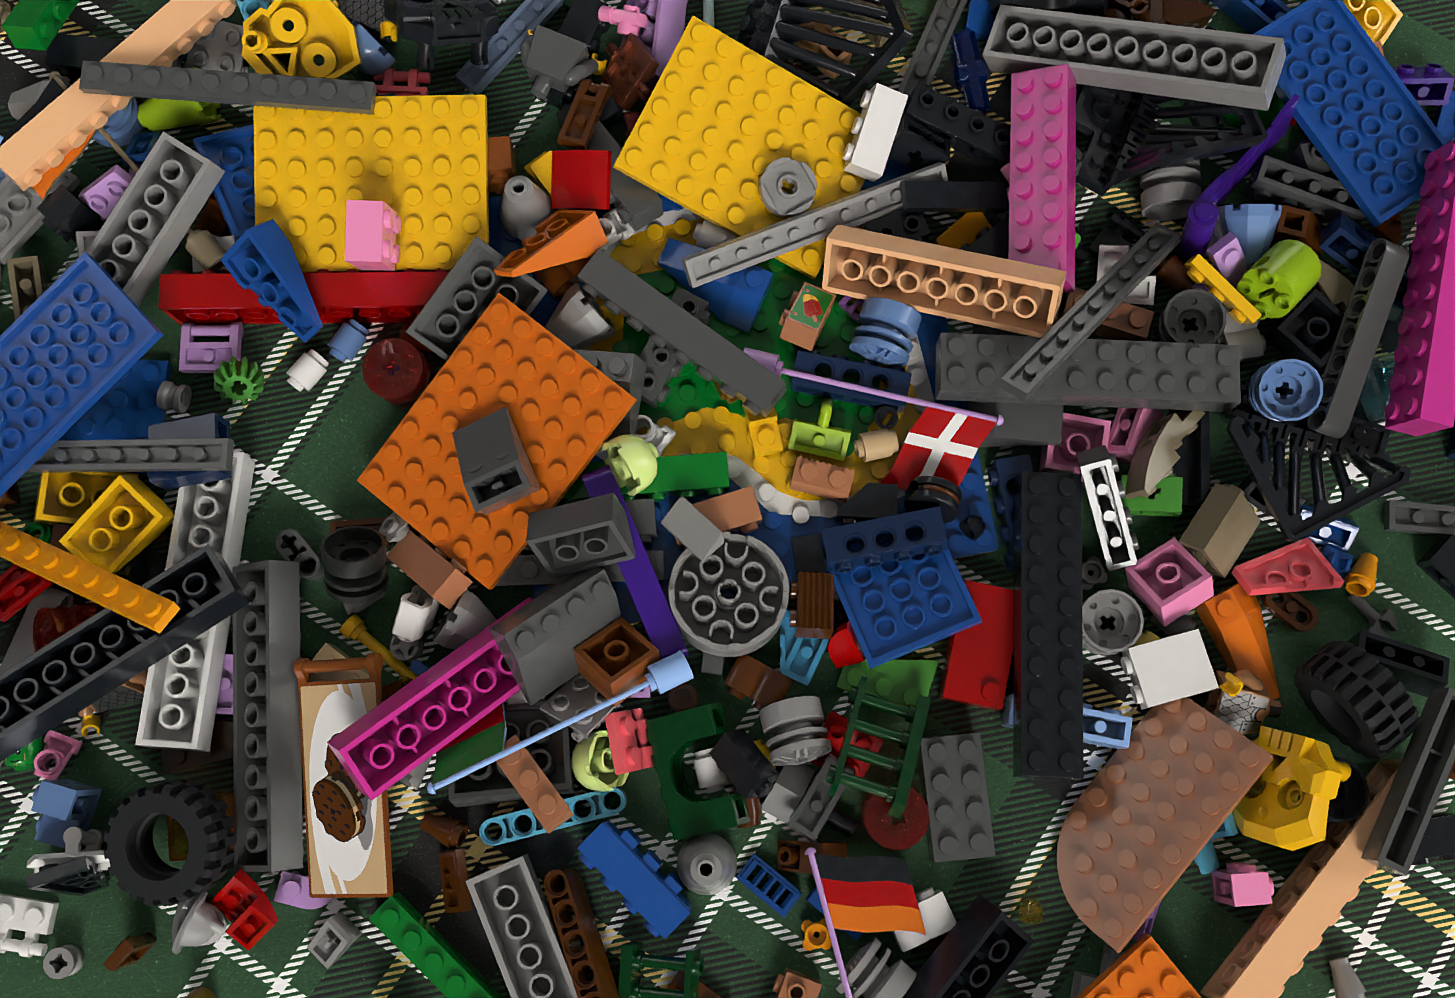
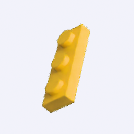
[1184,254,1262,325]

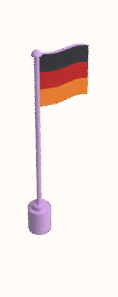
[805,847,926,998]

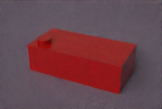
[938,580,1014,711]

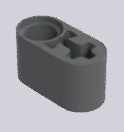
[275,529,324,582]

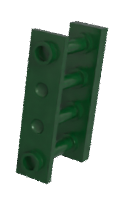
[825,676,931,818]
[618,941,704,998]

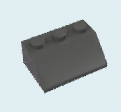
[526,492,636,578]

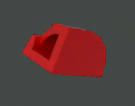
[828,621,864,669]

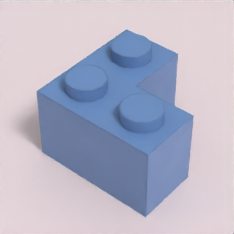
[31,779,102,849]

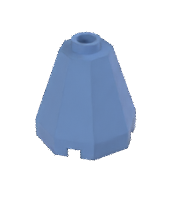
[1217,204,1282,270]

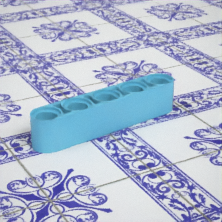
[479,787,627,846]

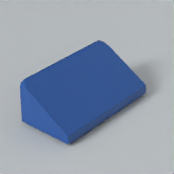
[963,0,994,41]
[1300,504,1359,553]

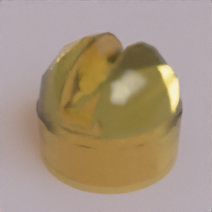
[1018,898,1043,924]

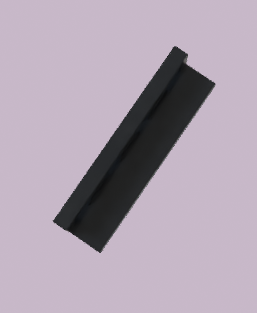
[1170,410,1210,508]

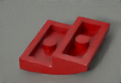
[551,150,612,210]
[0,564,53,623]
[209,868,278,951]

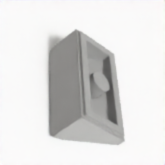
[661,496,724,562]

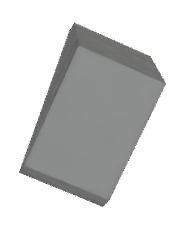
[761,764,815,823]
[307,912,363,969]

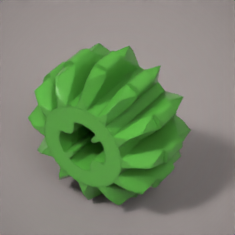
[213,355,264,405]

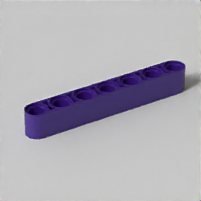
[581,464,689,660]

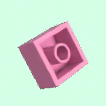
[345,200,401,271]
[1038,413,1111,482]
[1125,537,1214,627]

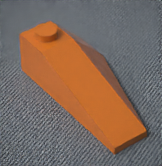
[494,209,608,277]
[1195,582,1280,700]

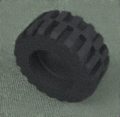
[1294,640,1419,759]
[103,779,236,907]

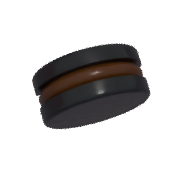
[904,476,962,524]

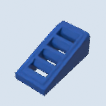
[735,853,802,918]

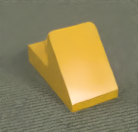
[523,150,552,197]
[742,402,784,458]

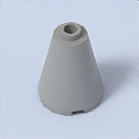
[500,176,556,241]
[677,833,737,895]

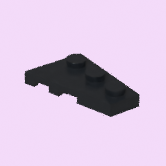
[26,856,109,896]

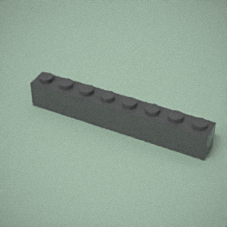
[577,249,787,418]

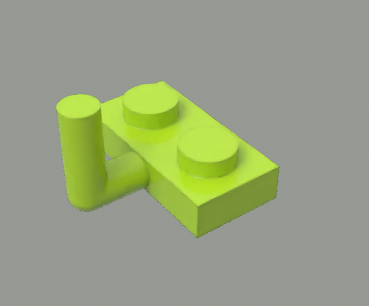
[788,397,851,461]

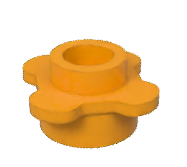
[801,918,832,951]

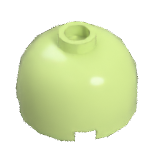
[602,434,658,496]
[571,730,629,792]

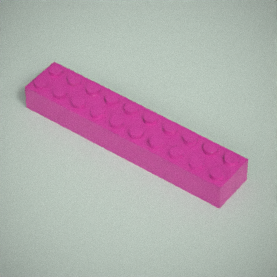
[1385,139,1455,436]

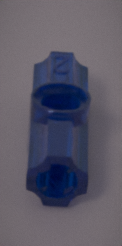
[951,29,991,113]

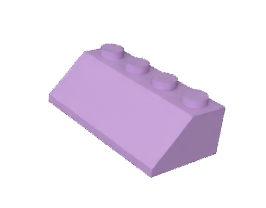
[621,0,688,92]

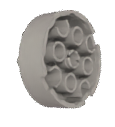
[668,532,789,657]

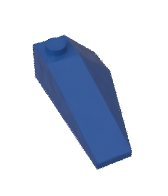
[220,219,323,342]
[657,238,773,334]

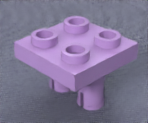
[78,164,141,220]

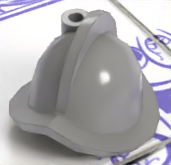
[172,891,227,955]

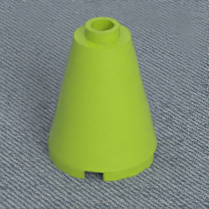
[137,66,221,131]

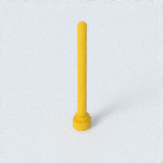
[339,614,418,681]

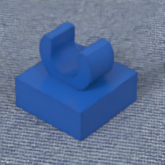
[1320,545,1354,580]

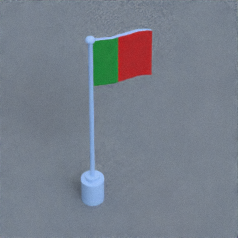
[427,651,694,794]

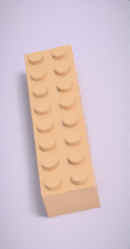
[822,224,1067,338]

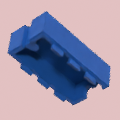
[577,820,692,939]

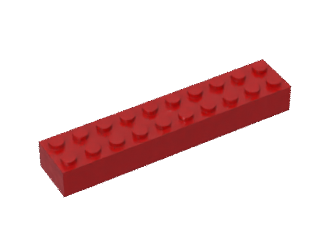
[158,268,450,325]

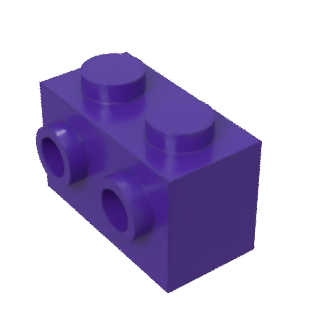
[1393,63,1455,106]

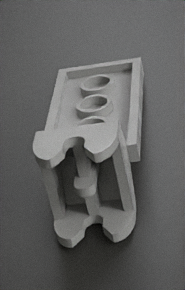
[0,170,81,281]

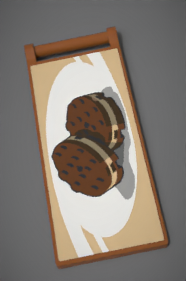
[293,653,393,898]

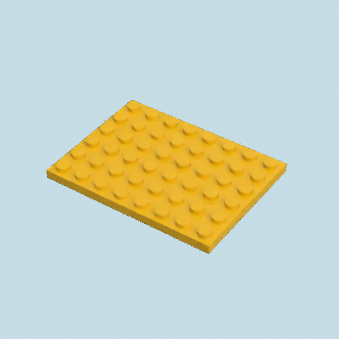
[613,16,865,279]
[253,95,489,273]

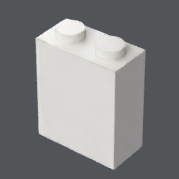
[1121,629,1219,710]

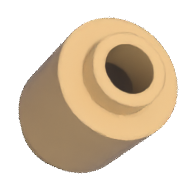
[854,428,899,462]

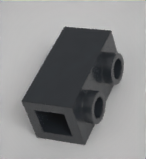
[709,729,780,799]

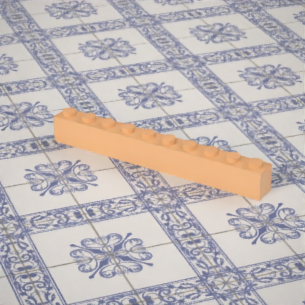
[0,0,238,191]

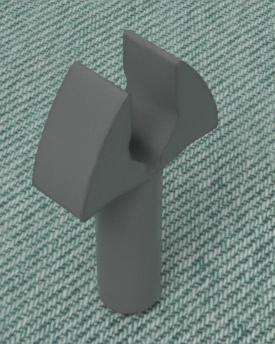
[1347,594,1398,638]

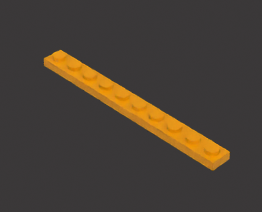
[0,521,180,634]

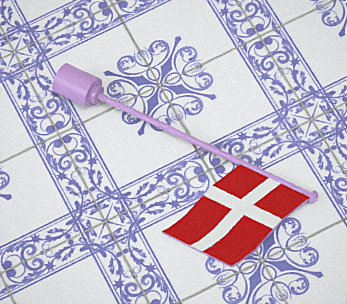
[743,347,1004,490]

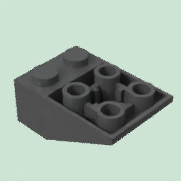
[452,407,541,515]

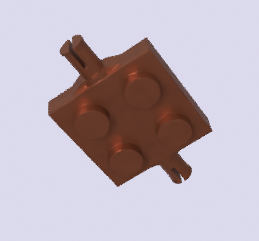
[600,33,660,111]

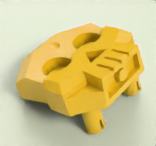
[241,0,362,79]
[1232,726,1351,851]

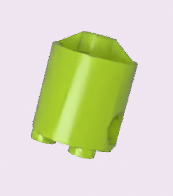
[1237,239,1322,320]

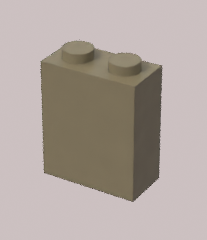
[1179,483,1261,579]

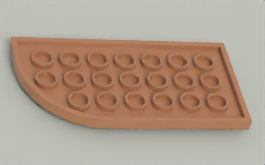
[1057,697,1274,953]

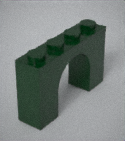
[646,702,751,841]

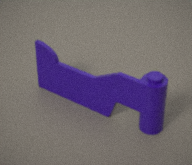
[1179,94,1300,258]

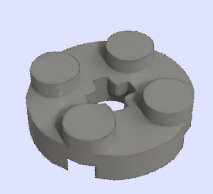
[758,157,817,218]

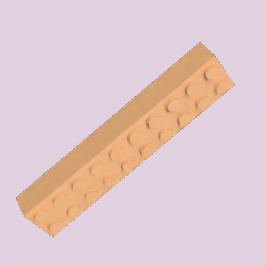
[1200,759,1402,998]

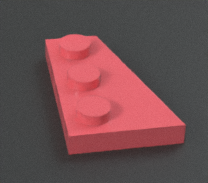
[1232,537,1345,596]

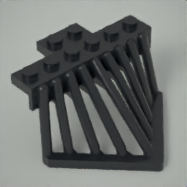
[737,0,913,107]
[1076,26,1268,196]
[1210,377,1411,541]

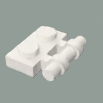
[0,893,59,958]

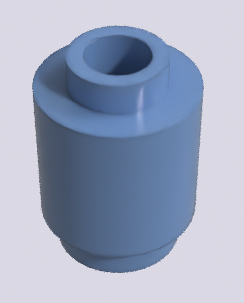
[327,318,369,362]

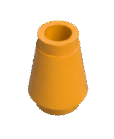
[1344,553,1378,597]

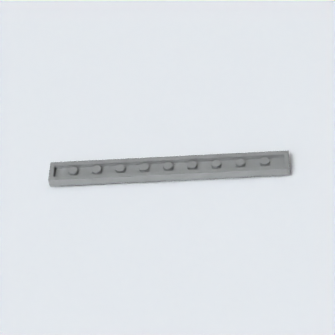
[681,162,948,288]

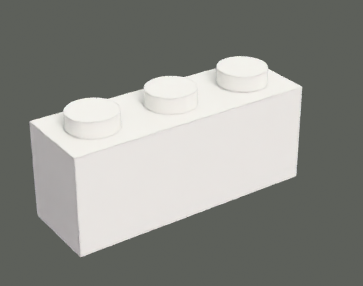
[842,83,908,182]

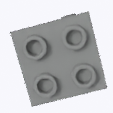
[185,20,248,73]
[540,673,619,742]

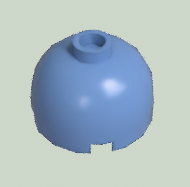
[351,19,396,76]

